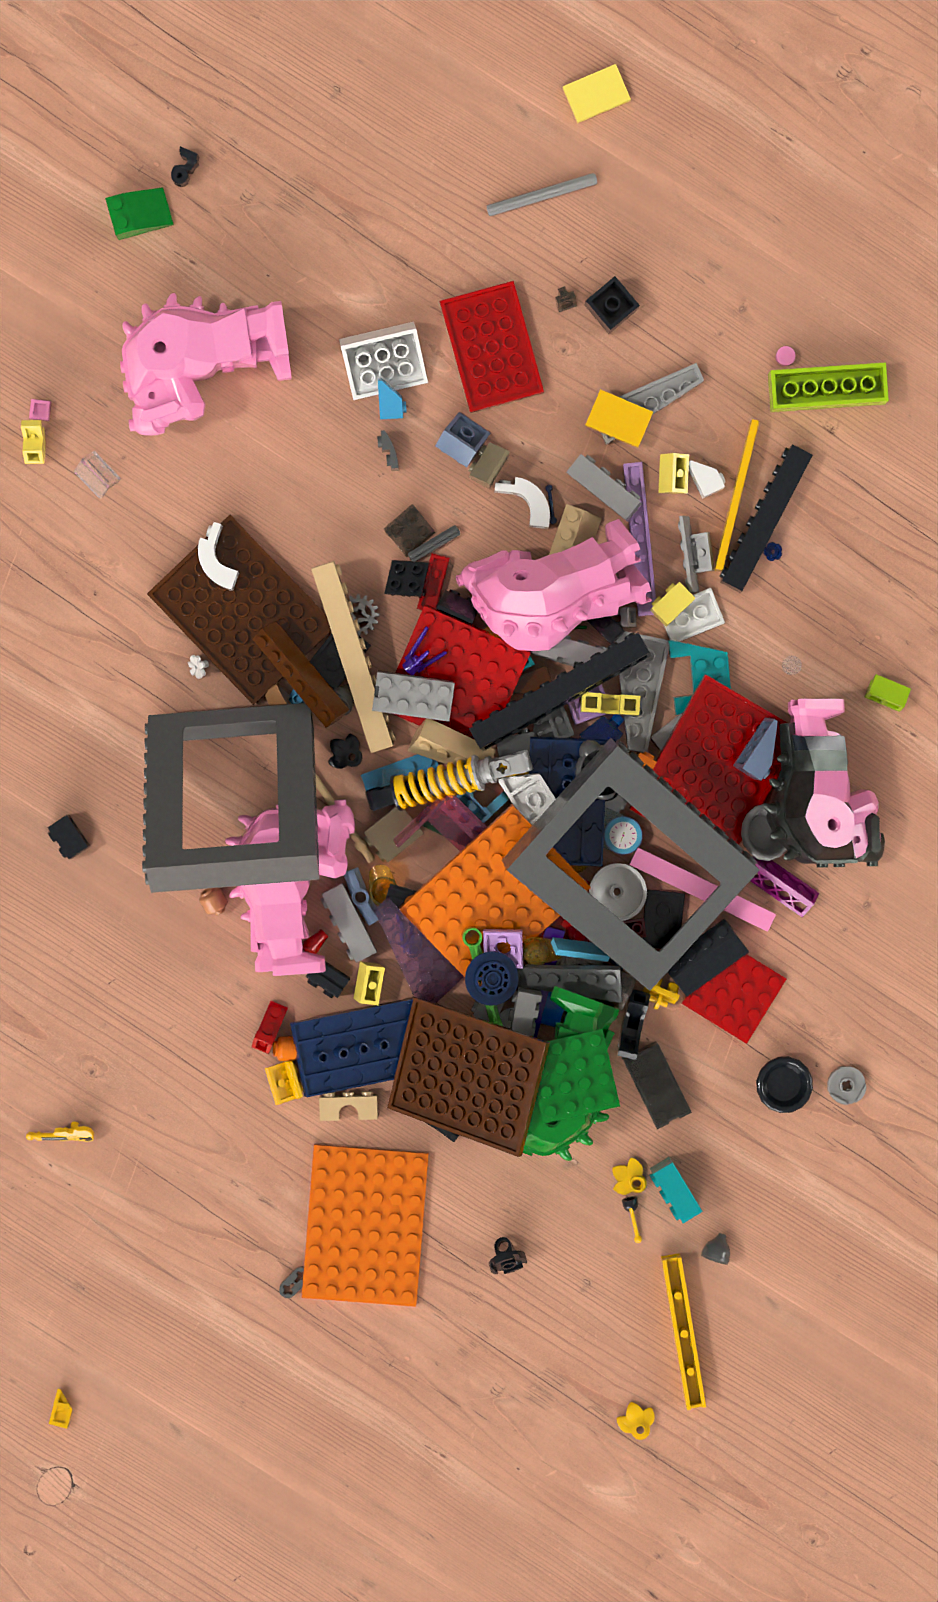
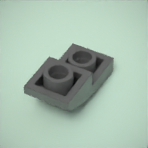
[377,430,399,471]

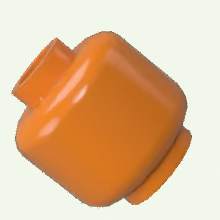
[273,1036,297,1061]

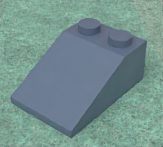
[733,718,778,781]

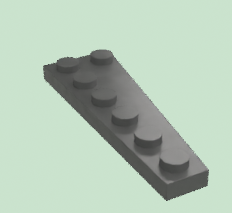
[505,965,623,1002]

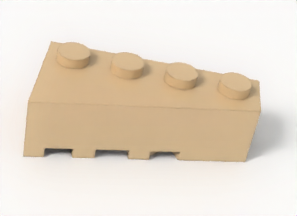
[408,718,496,767]

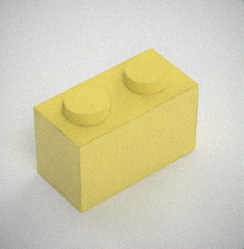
[659,453,689,494]
[650,582,695,627]
[353,961,385,1005]

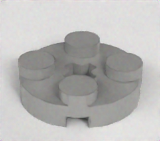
[827,1066,866,1105]

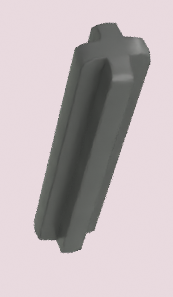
[408,525,460,562]

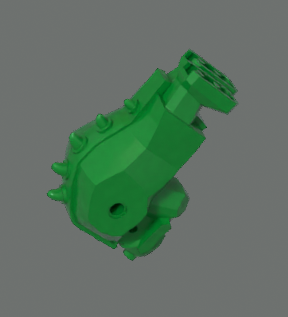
[523,986,619,1161]

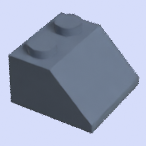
[435,412,491,467]

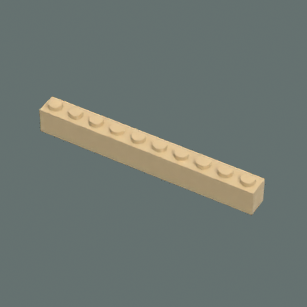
[312,561,396,753]

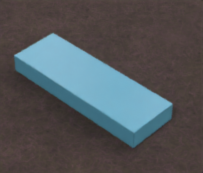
[551,937,610,962]

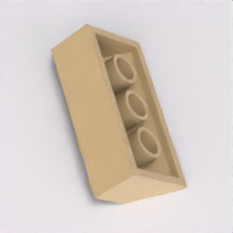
[549,504,601,555]

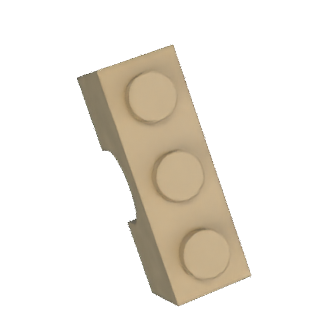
[319,1091,378,1121]

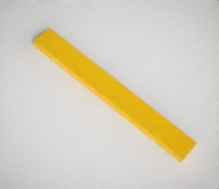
[714,419,759,572]

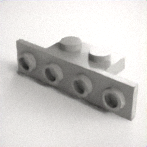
[678,516,715,593]

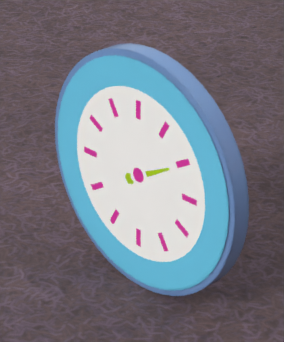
[604,816,642,855]

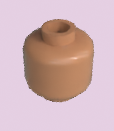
[199,888,228,916]

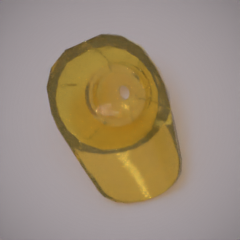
[369,865,397,906]
[523,937,561,965]

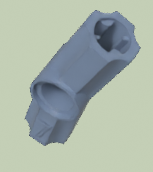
[344,867,383,925]

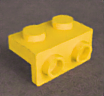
[265,1061,303,1105]

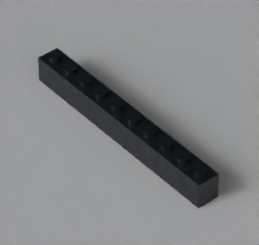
[469,632,652,751]

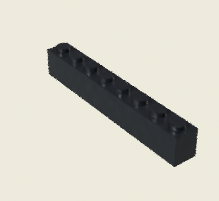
[719,444,813,593]

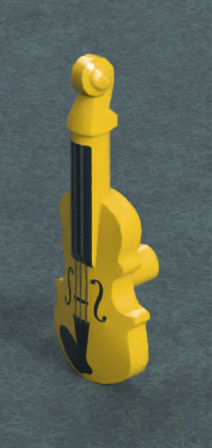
[26,1122,94,1142]

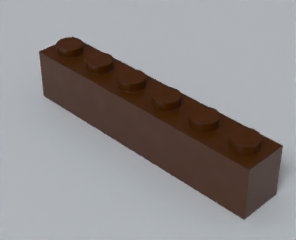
[253,621,349,728]

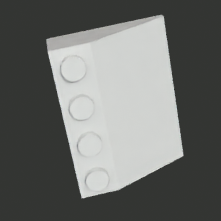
[339,322,428,400]

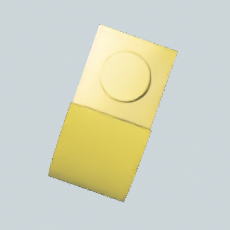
[21,420,46,464]

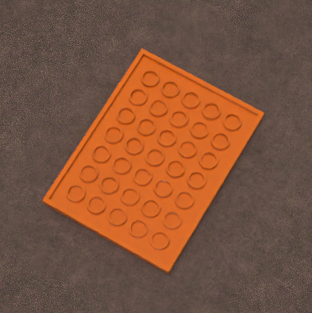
[399,804,591,984]
[302,1144,429,1307]

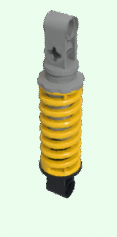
[365,750,533,811]

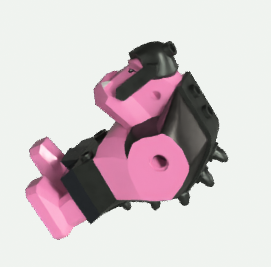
[764,699,885,868]

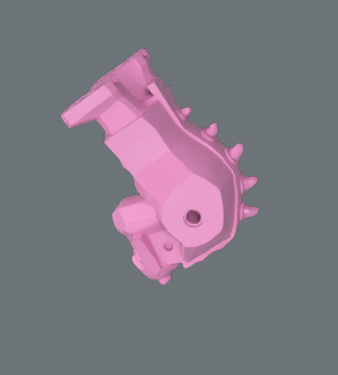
[120,293,292,436]
[456,519,652,651]
[225,800,355,976]

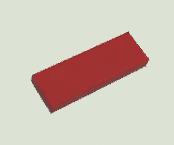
[417,553,450,610]

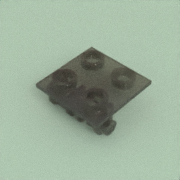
[384,504,435,557]

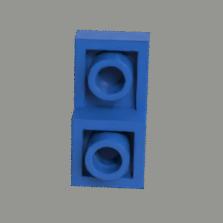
[541,992,564,1027]

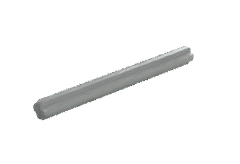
[487,173,597,216]

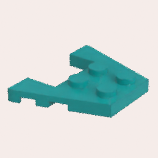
[668,640,731,715]

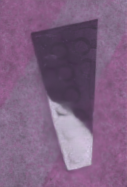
[374,898,464,1003]

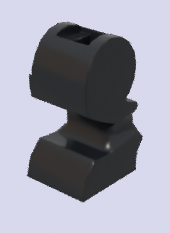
[171,146,200,187]

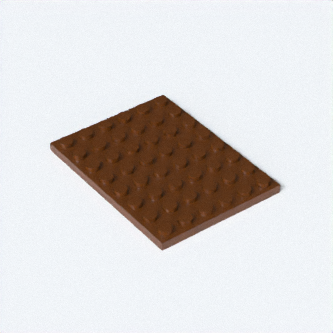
[147,515,331,705]
[387,997,550,1157]

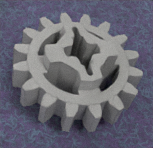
[349,594,380,636]

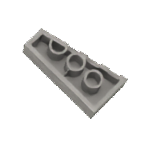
[531,636,607,667]
[508,987,542,1037]

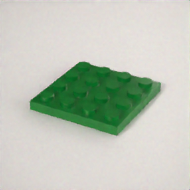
[537,1029,620,1124]

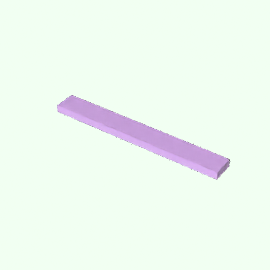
[623,462,656,617]

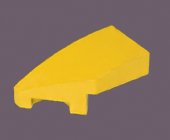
[49,1389,73,1429]

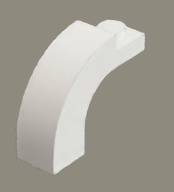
[494,477,550,529]
[198,522,239,591]

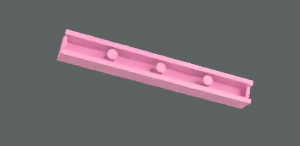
[629,848,776,932]

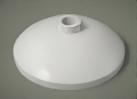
[589,863,647,921]

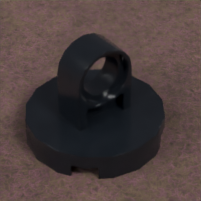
[489,1237,527,1274]

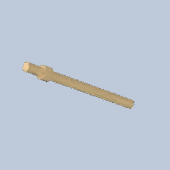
[316,774,375,863]

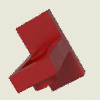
[251,1001,288,1054]

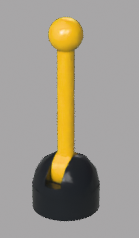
[622,1196,642,1243]

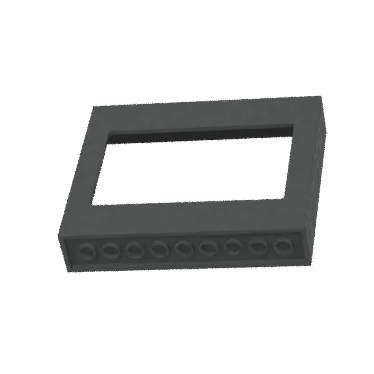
[142,703,320,893]
[502,738,760,991]

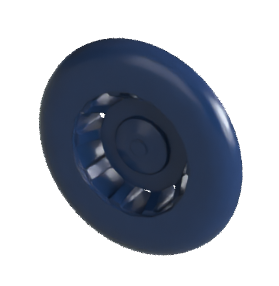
[465,952,519,1006]

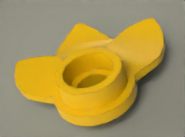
[612,1157,647,1195]
[616,1402,655,1440]

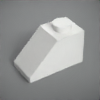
[689,461,726,499]

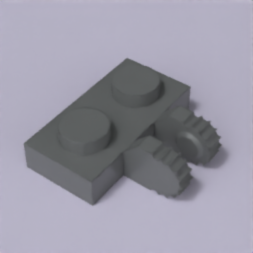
[533,706,575,738]

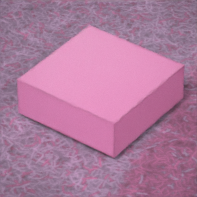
[29,399,51,421]

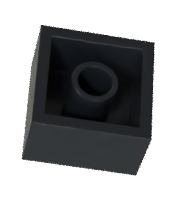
[584,276,640,334]

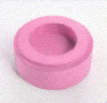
[776,346,795,366]

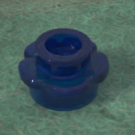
[763,542,782,561]

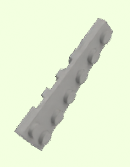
[591,363,704,445]

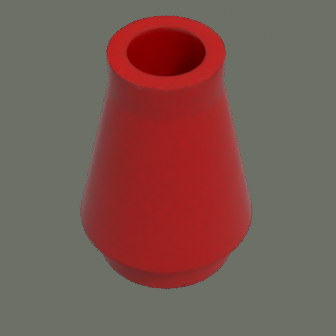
[302,929,329,954]

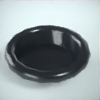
[756,1056,813,1113]

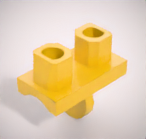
[643,979,680,1010]

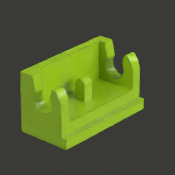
[864,674,911,712]

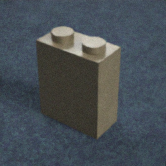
[364,807,424,862]

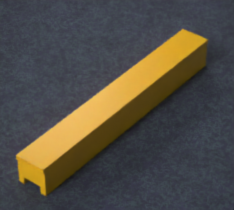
[661,1253,706,1410]

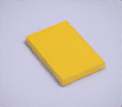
[585,389,653,448]

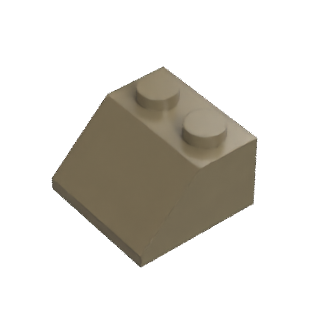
[468,442,510,489]

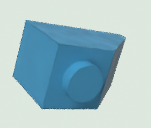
[378,378,407,419]

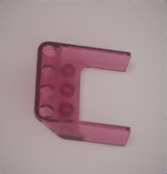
[393,795,487,851]

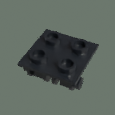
[384,560,429,598]

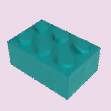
[649,1157,703,1224]

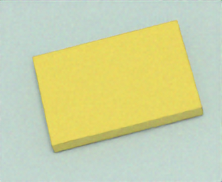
[563,64,631,123]

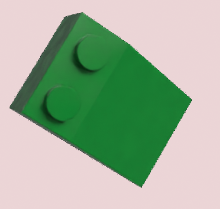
[105,187,174,240]

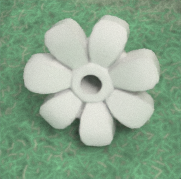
[188,655,209,679]

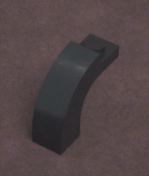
[617,989,650,1060]

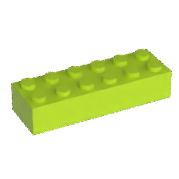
[768,362,889,412]

